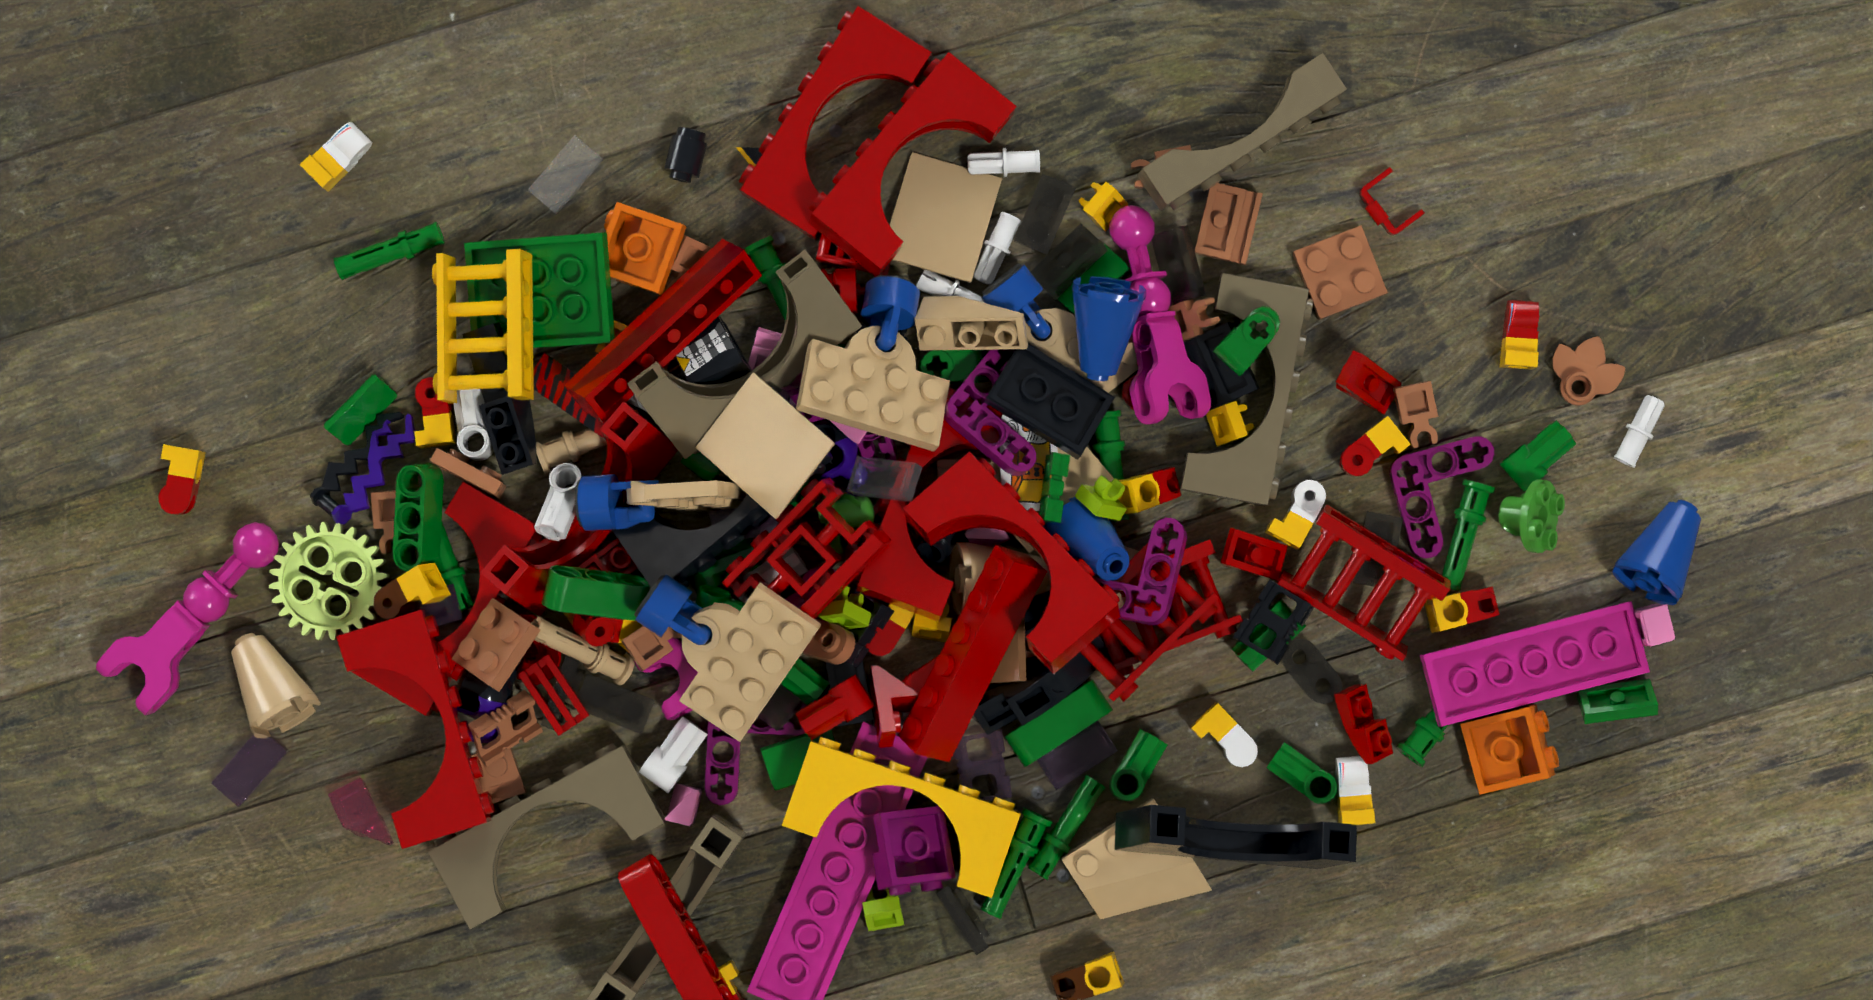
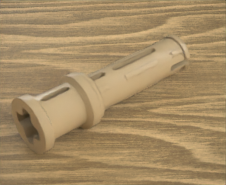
[536,409,639,474]
[531,616,635,686]

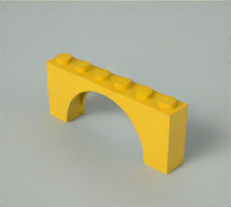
[782,736,1021,898]

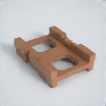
[468,690,543,767]

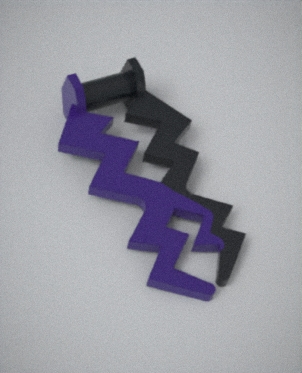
[310,412,415,525]

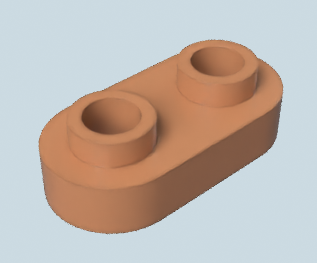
[802,619,855,665]

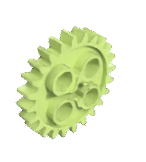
[269,522,389,640]

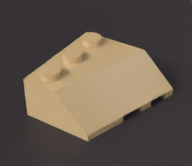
[1061,798,1212,919]

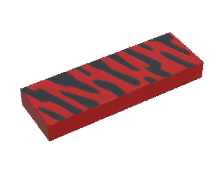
[533,353,607,440]

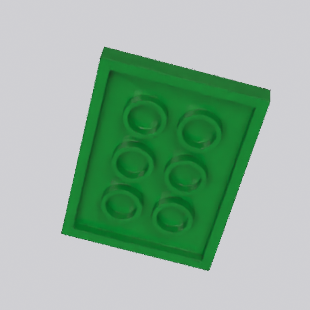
[464,232,615,348]

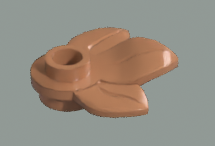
[1552,336,1625,406]

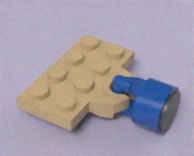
[981,264,1138,393]
[796,275,950,451]
[575,474,747,531]
[634,574,821,742]

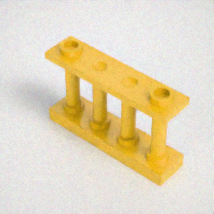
[432,249,534,404]

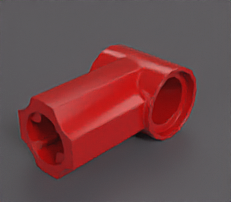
[795,674,874,741]

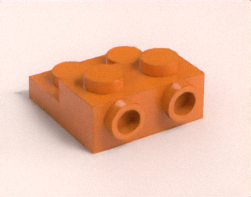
[604,202,687,295]
[1460,704,1559,795]

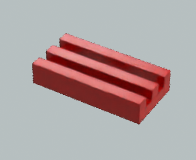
[518,654,590,736]

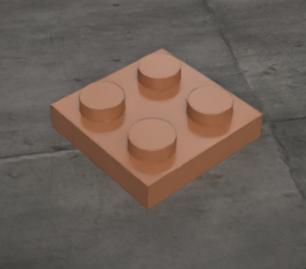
[1292,225,1388,320]
[452,598,540,692]

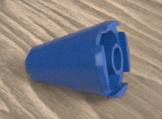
[1072,276,1146,381]
[1043,497,1129,581]
[1612,500,1701,605]

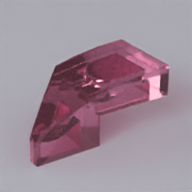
[328,778,394,845]

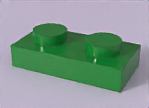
[1577,679,1658,724]

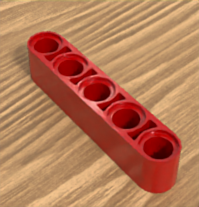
[618,854,735,1000]

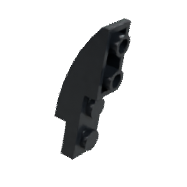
[462,322,536,475]
[974,635,1109,735]

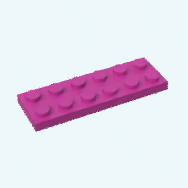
[1420,601,1650,727]

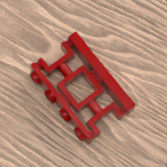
[722,477,892,619]

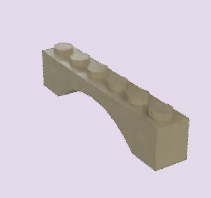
[1137,53,1347,211]

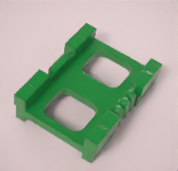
[1036,452,1070,523]

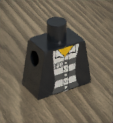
[668,316,752,384]

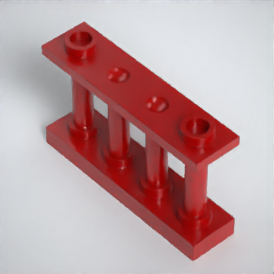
[1277,504,1451,662]
[1101,539,1243,676]
[1080,542,1219,702]

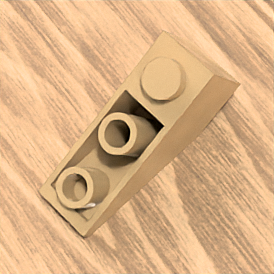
[915,296,1028,351]

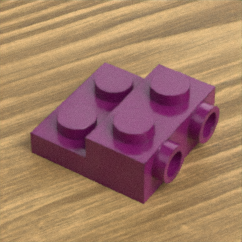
[872,806,956,896]

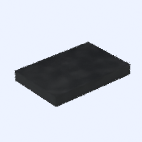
[984,344,1115,460]

